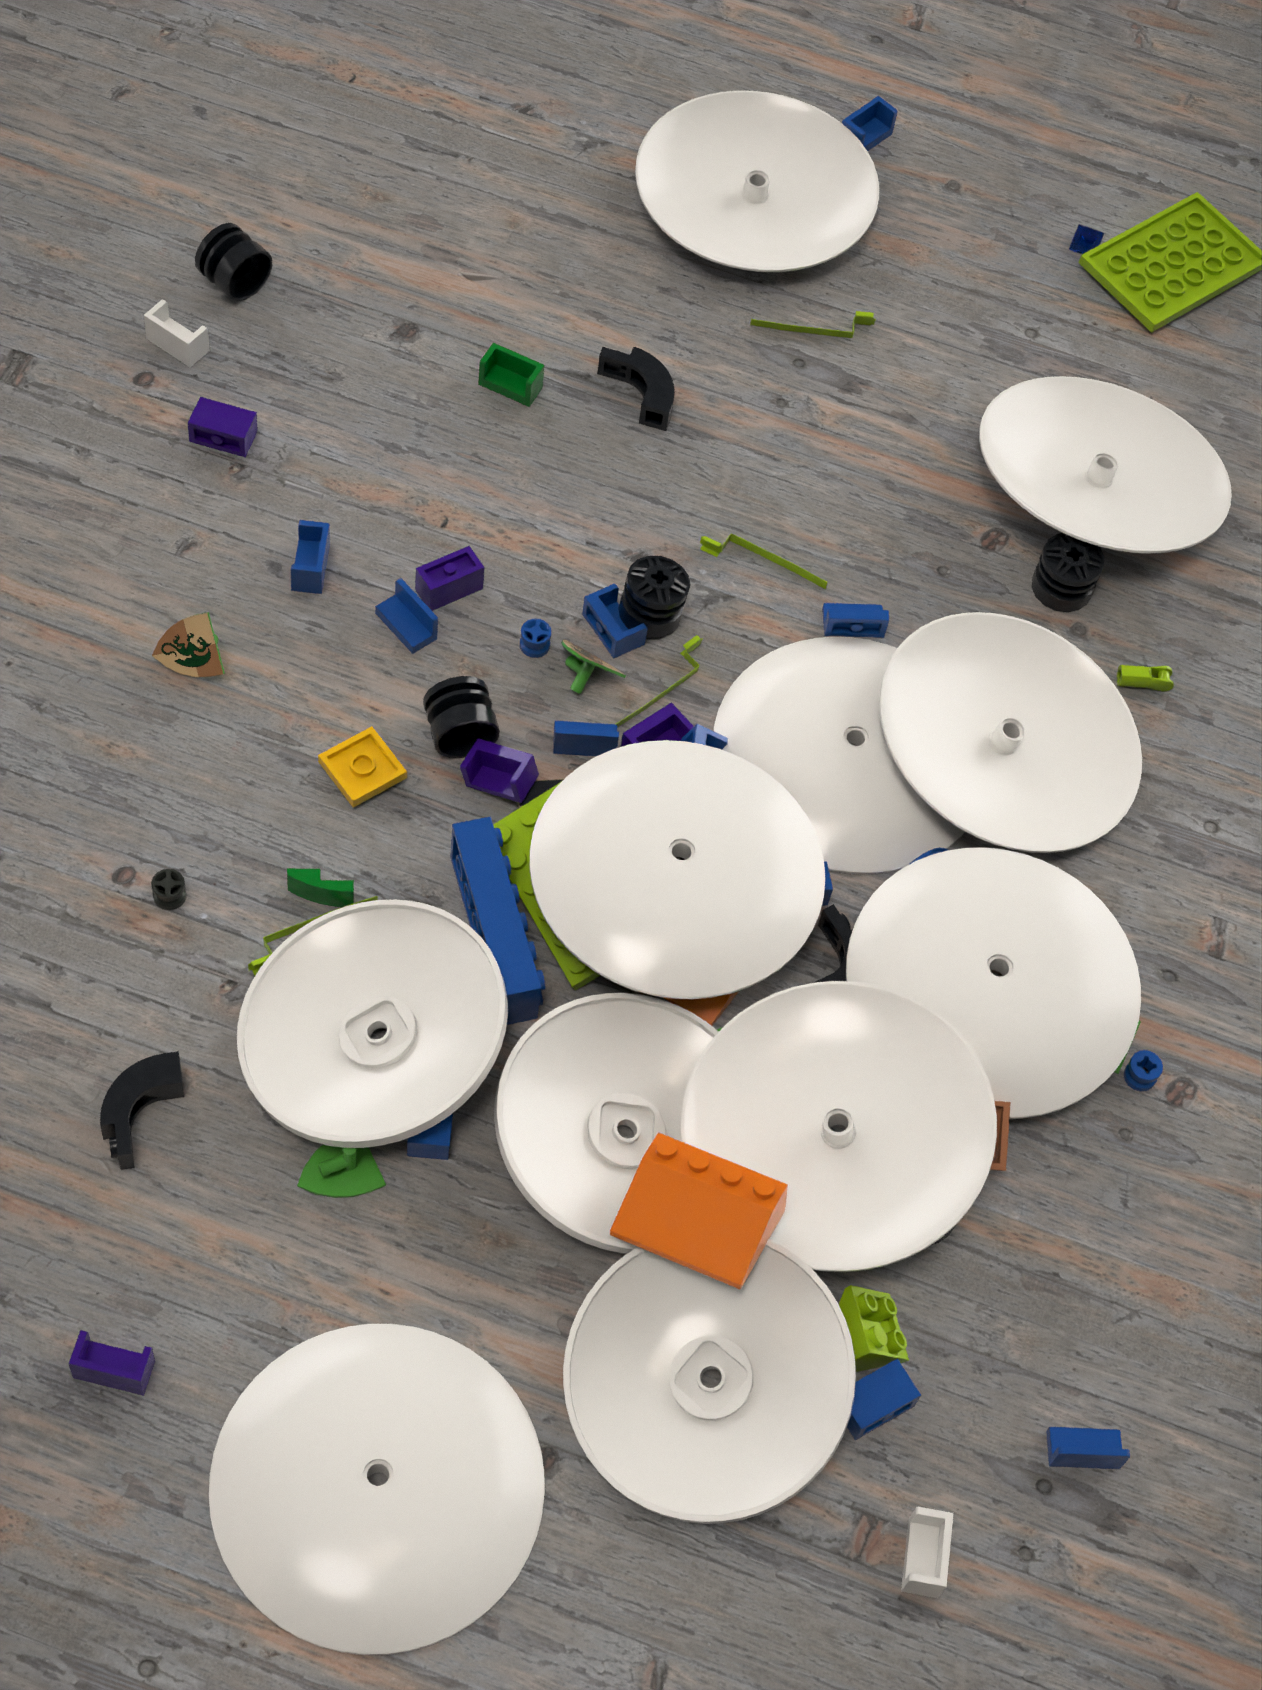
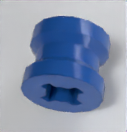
[520,619,551,658]
[1123,1050,1163,1091]

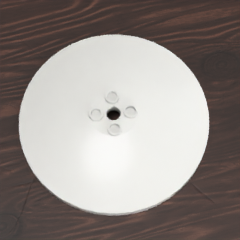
[237,899,508,1148]
[494,993,719,1254]
[563,1239,856,1524]

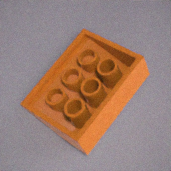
[610,1132,788,1290]

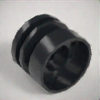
[195,223,273,302]
[1032,533,1104,613]
[618,556,691,638]
[423,676,500,758]

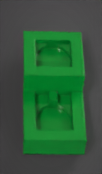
[287,868,354,907]

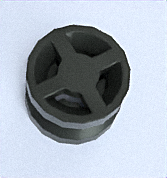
[151,869,186,910]

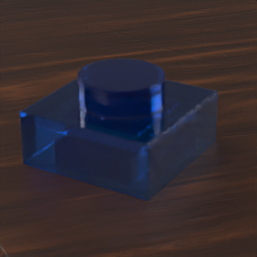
[1069,224,1104,254]

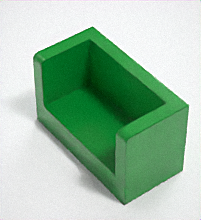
[478,343,545,407]

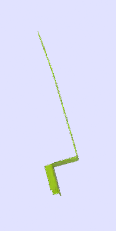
[750,311,876,338]
[700,533,828,589]
[616,635,703,727]
[248,896,378,976]

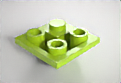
[839,1285,909,1372]

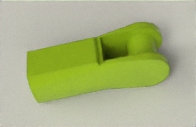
[1116,665,1174,692]

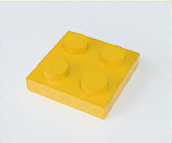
[318,726,407,808]

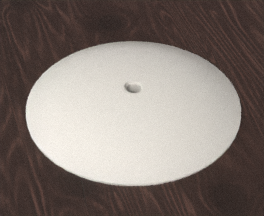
[635,91,879,272]
[979,376,1232,554]
[879,612,1142,853]
[714,637,965,874]
[530,740,825,999]
[846,848,1141,1119]
[681,981,997,1272]
[209,1324,545,1655]

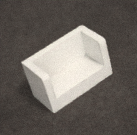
[144,299,210,368]
[901,1507,953,1598]

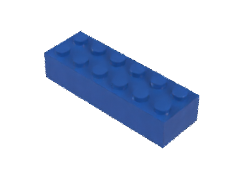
[450,816,545,1025]

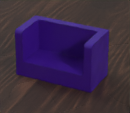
[188,397,258,458]
[415,545,485,611]
[621,702,694,747]
[460,739,539,803]
[69,1330,155,1396]

